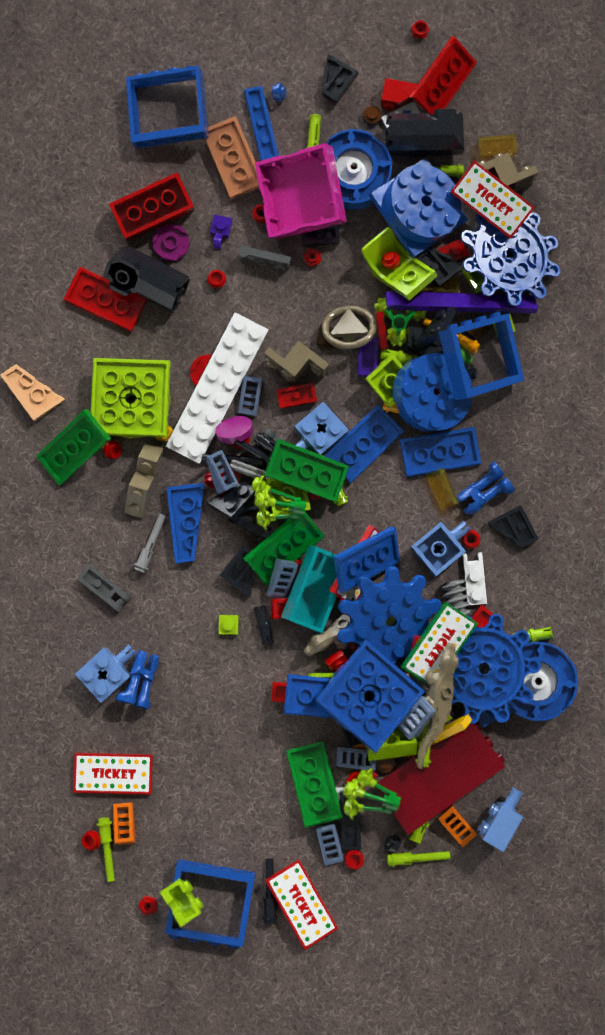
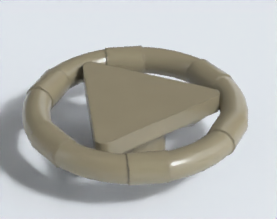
[322,306,377,349]

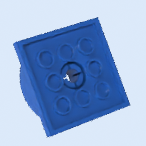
[368,158,468,258]
[315,640,425,753]

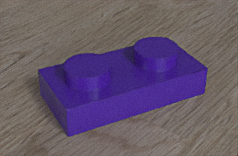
[357,337,378,377]

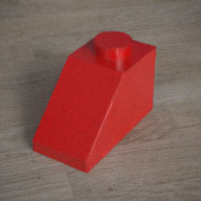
[381,78,418,111]

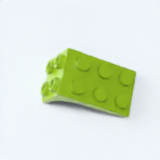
[361,227,437,300]

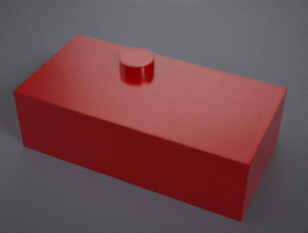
[109,172,194,242]

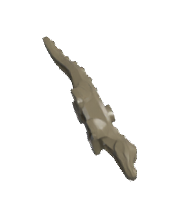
[304,614,350,656]
[417,643,459,769]

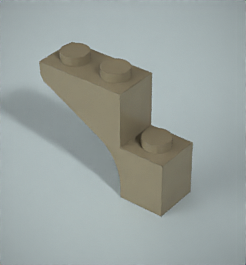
[124,443,163,518]

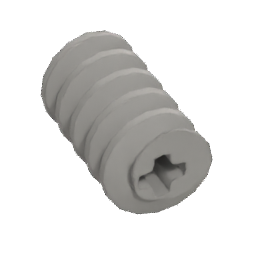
[442,579,471,615]

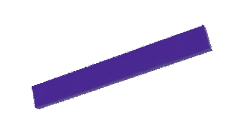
[385,291,538,313]

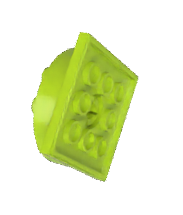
[91,358,171,438]

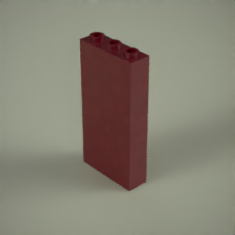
[377,721,506,835]

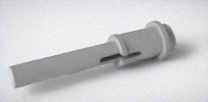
[134,513,166,574]

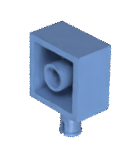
[293,402,349,455]
[410,521,471,577]
[75,644,137,703]
[478,787,523,852]

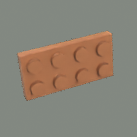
[204,116,259,200]

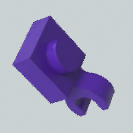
[210,215,233,250]

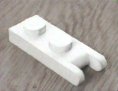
[462,552,487,605]

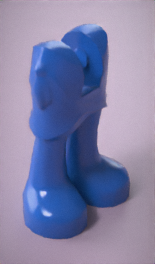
[455,462,515,515]
[115,650,159,710]

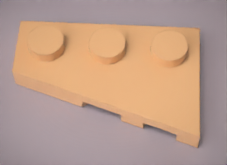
[0,364,65,422]

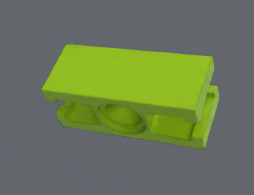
[366,729,417,761]

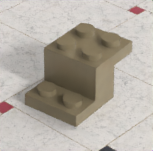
[478,152,538,192]
[264,341,329,383]

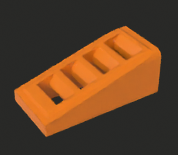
[113,803,136,845]
[437,805,477,847]

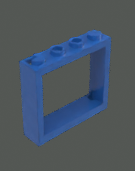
[126,65,209,148]
[439,312,525,400]
[165,859,255,949]

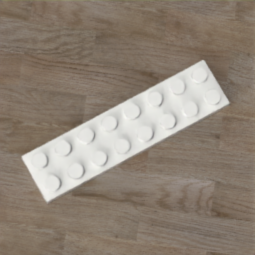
[166,312,268,464]

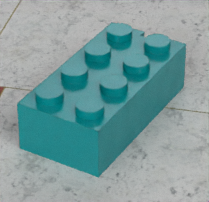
[281,545,337,633]

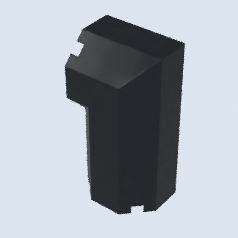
[385,109,464,156]
[104,247,190,313]

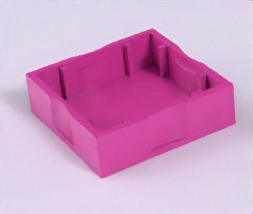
[255,143,347,240]

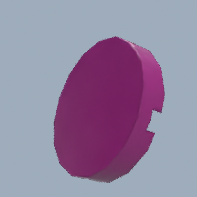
[152,224,190,262]
[215,416,254,444]

